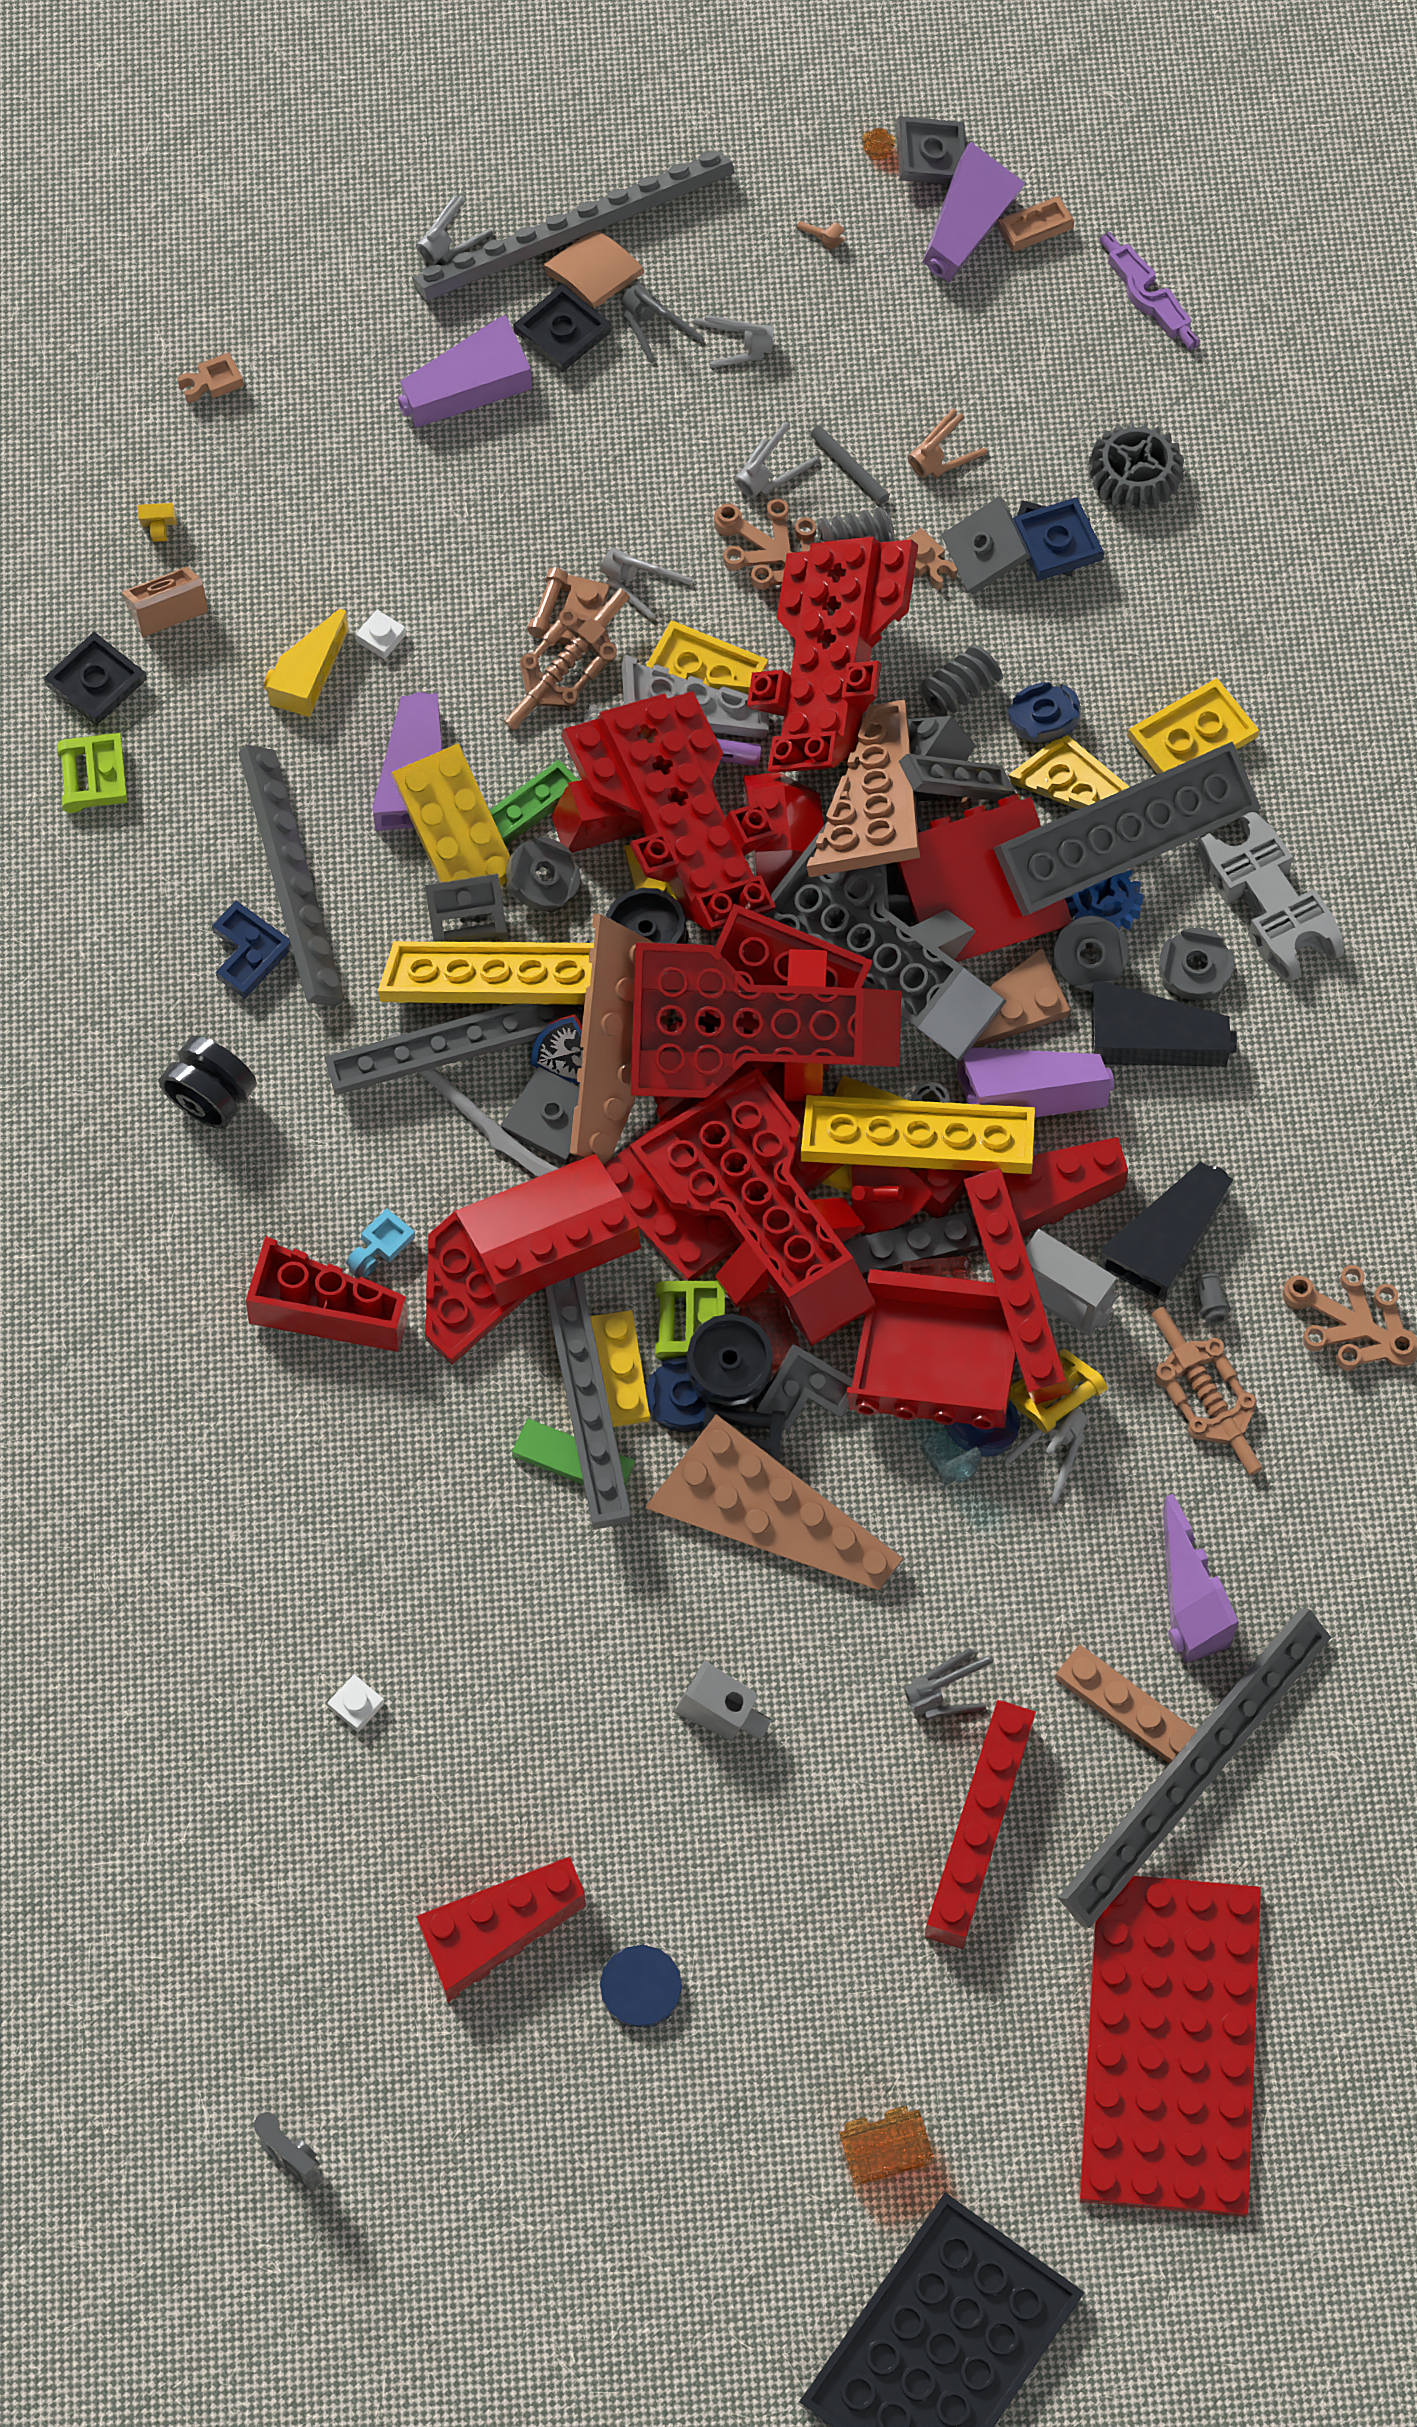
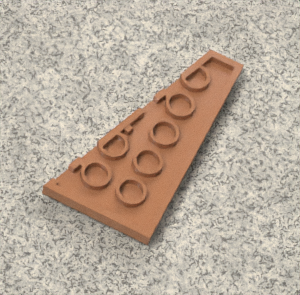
[806,700,920,877]
[570,914,672,1165]
[645,1415,904,1590]

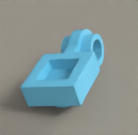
[346,1208,415,1278]

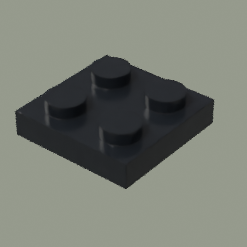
[513,284,612,373]
[43,632,147,726]

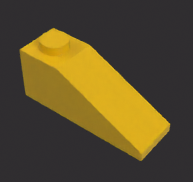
[264,609,349,717]

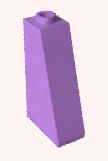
[922,142,1025,283]
[397,315,532,428]
[373,692,443,831]
[957,1047,1114,1117]

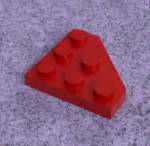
[425,1210,533,1365]

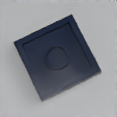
[1013,497,1105,581]

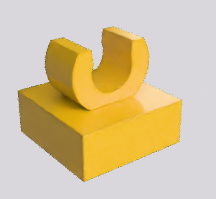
[137,503,177,542]

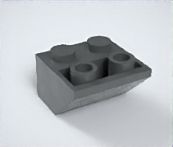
[908,716,976,801]

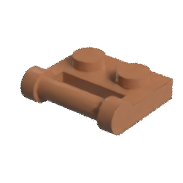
[527,568,610,651]

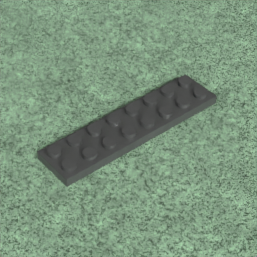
[993,741,1261,916]

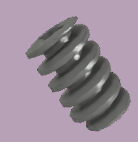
[818,507,895,543]
[921,645,1003,717]

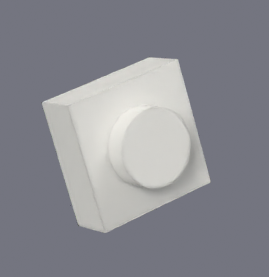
[355,610,406,659]
[327,1674,385,1733]

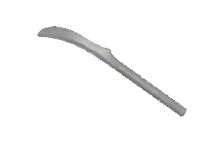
[388,1032,559,1177]

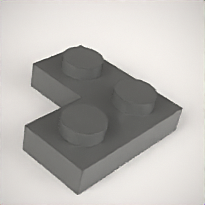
[753,1344,853,1431]

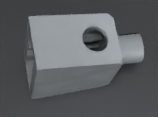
[675,1661,772,1740]

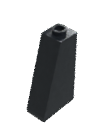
[1091,981,1237,1067]
[1098,1162,1234,1303]

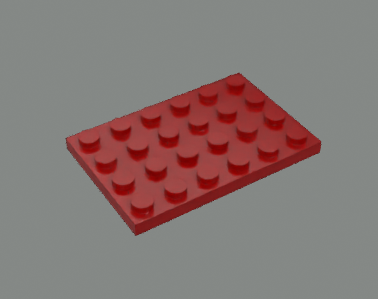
[603,1062,845,1281]

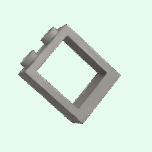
[1026,1229,1118,1337]

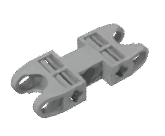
[1197,812,1345,982]

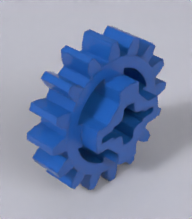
[1065,869,1144,930]

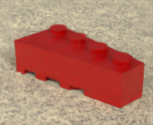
[551,769,717,853]
[970,1137,1129,1238]
[245,1235,408,1352]
[416,1856,586,2003]

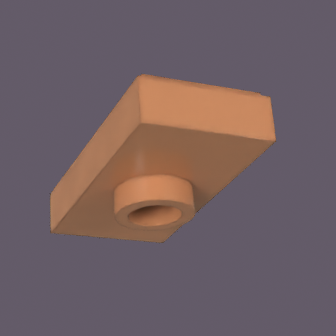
[997,196,1075,253]

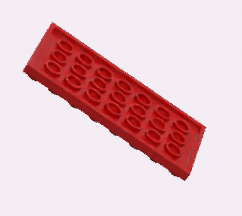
[1079,1875,1261,2217]

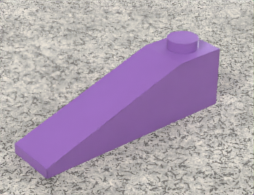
[1162,1494,1239,1663]

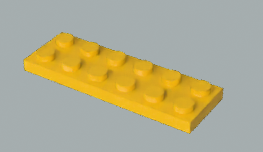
[378,941,594,1005]
[801,1095,1035,1174]

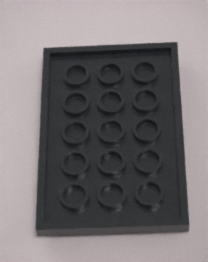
[798,2192,1085,2427]

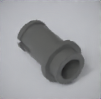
[1195,1273,1231,1325]

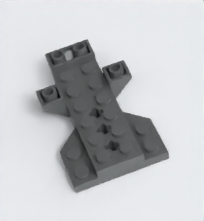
[761,822,1007,1061]

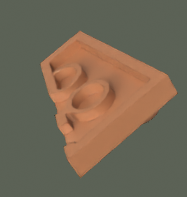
[972,948,1070,1048]

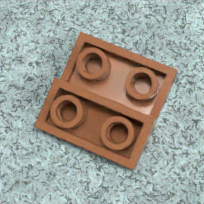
[544,231,644,309]

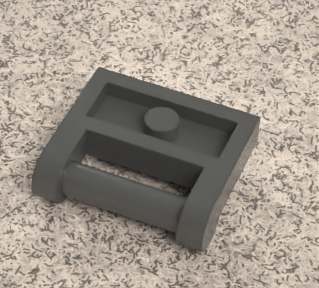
[424,873,508,942]
[254,2112,323,2193]

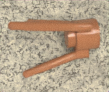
[908,409,988,479]

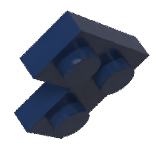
[212,900,292,999]

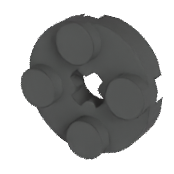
[506,837,581,912]
[1053,916,1129,991]
[1159,928,1234,1000]

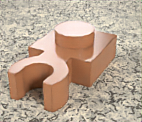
[177,352,244,403]
[905,528,957,590]

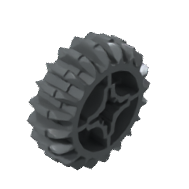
[1089,421,1184,513]

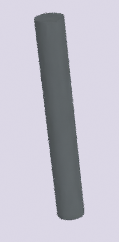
[810,425,890,504]

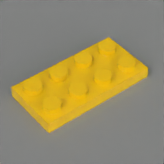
[391,743,510,887]

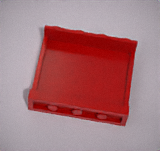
[897,794,1072,962]
[847,1269,1017,1429]

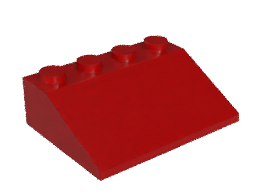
[700,904,873,1072]
[455,1154,641,1307]

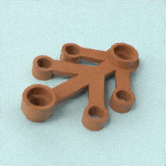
[714,499,816,590]
[1282,1265,1417,1371]

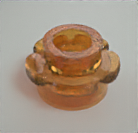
[862,128,895,160]

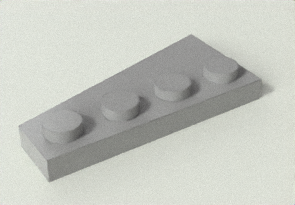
[622,655,769,739]

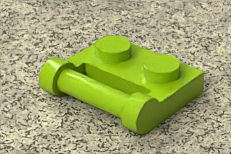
[57,733,128,813]
[655,1281,725,1361]

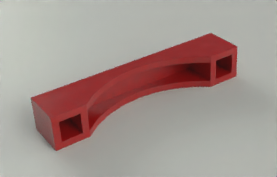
[964,1168,1072,1405]
[924,1699,1036,1950]

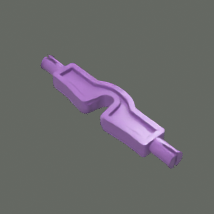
[1099,232,1201,351]

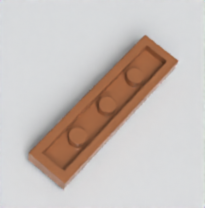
[1055,1644,1197,1764]

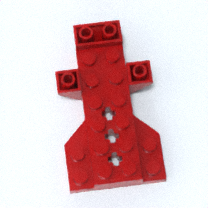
[747,536,919,773]
[561,691,777,931]
[631,942,902,1102]
[630,1068,876,1346]

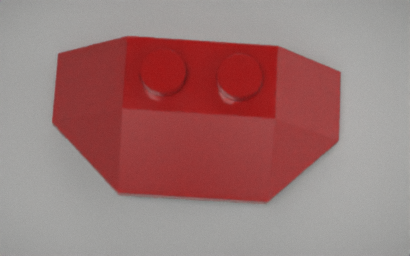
[743,772,824,895]

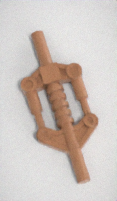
[504,588,630,731]
[1151,1307,1263,1476]

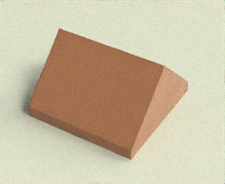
[121,567,209,638]

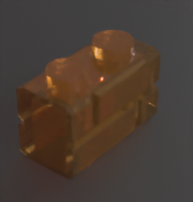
[837,2106,934,2188]

